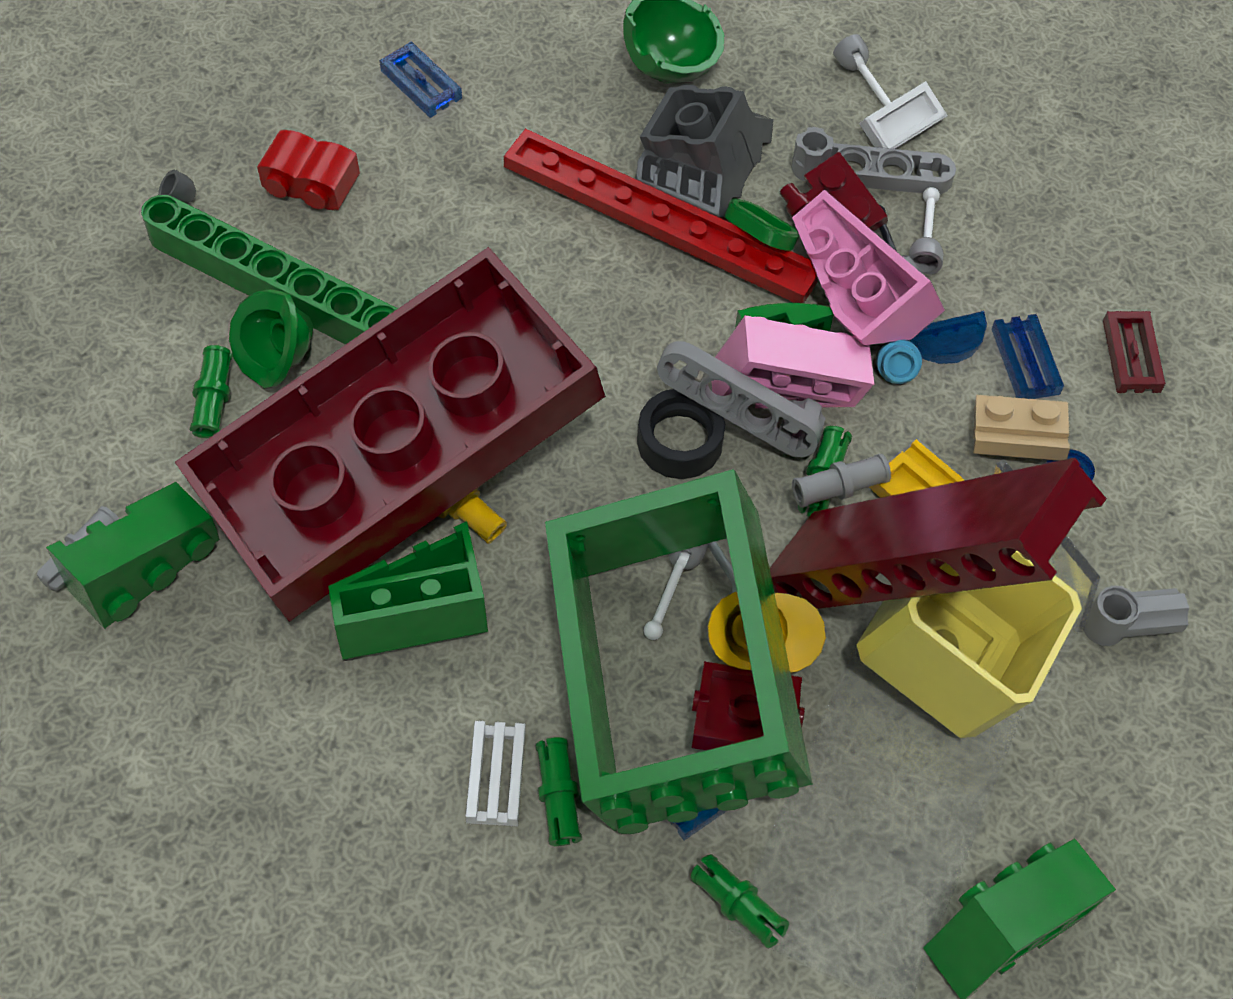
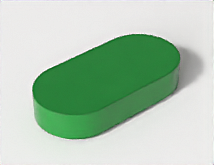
[724,199,799,251]

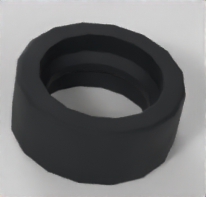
[637,389,726,479]

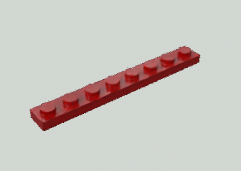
[503,128,819,303]

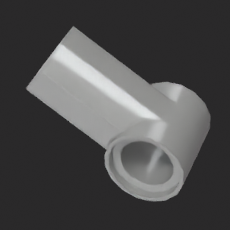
[1082,586,1189,646]

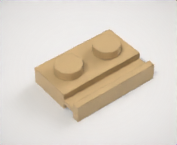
[974,395,1070,461]

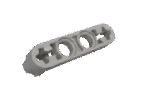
[791,127,956,194]
[657,341,826,457]

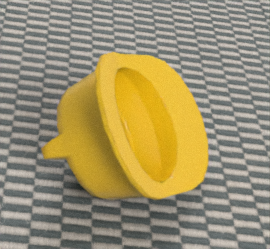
[707,591,826,672]

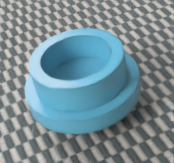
[876,340,922,384]

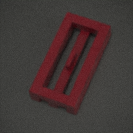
[1103,311,1166,393]

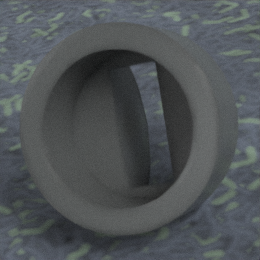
[158,170,196,204]

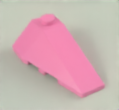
[792,190,945,345]

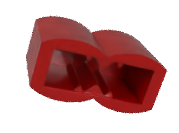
[257,130,360,210]

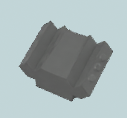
[636,84,773,217]

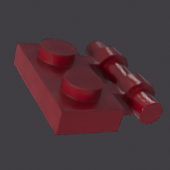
[780,152,888,232]

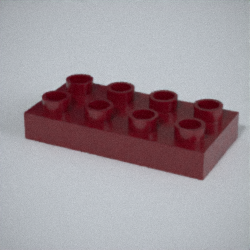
[175,247,606,622]

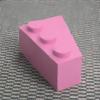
[711,315,874,408]

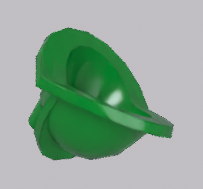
[229,289,313,389]

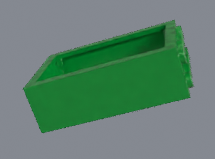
[545,469,813,834]

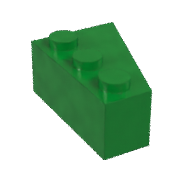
[46,482,220,629]
[328,521,488,660]
[923,838,1116,999]

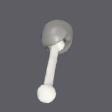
[833,34,891,106]
[909,187,943,275]
[644,544,708,640]

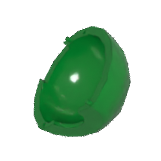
[623,0,725,84]

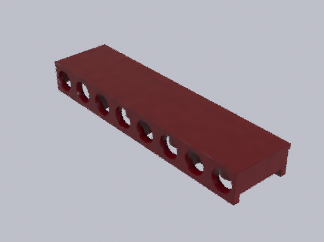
[770,458,1107,609]

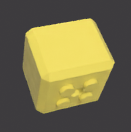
[856,551,1082,738]

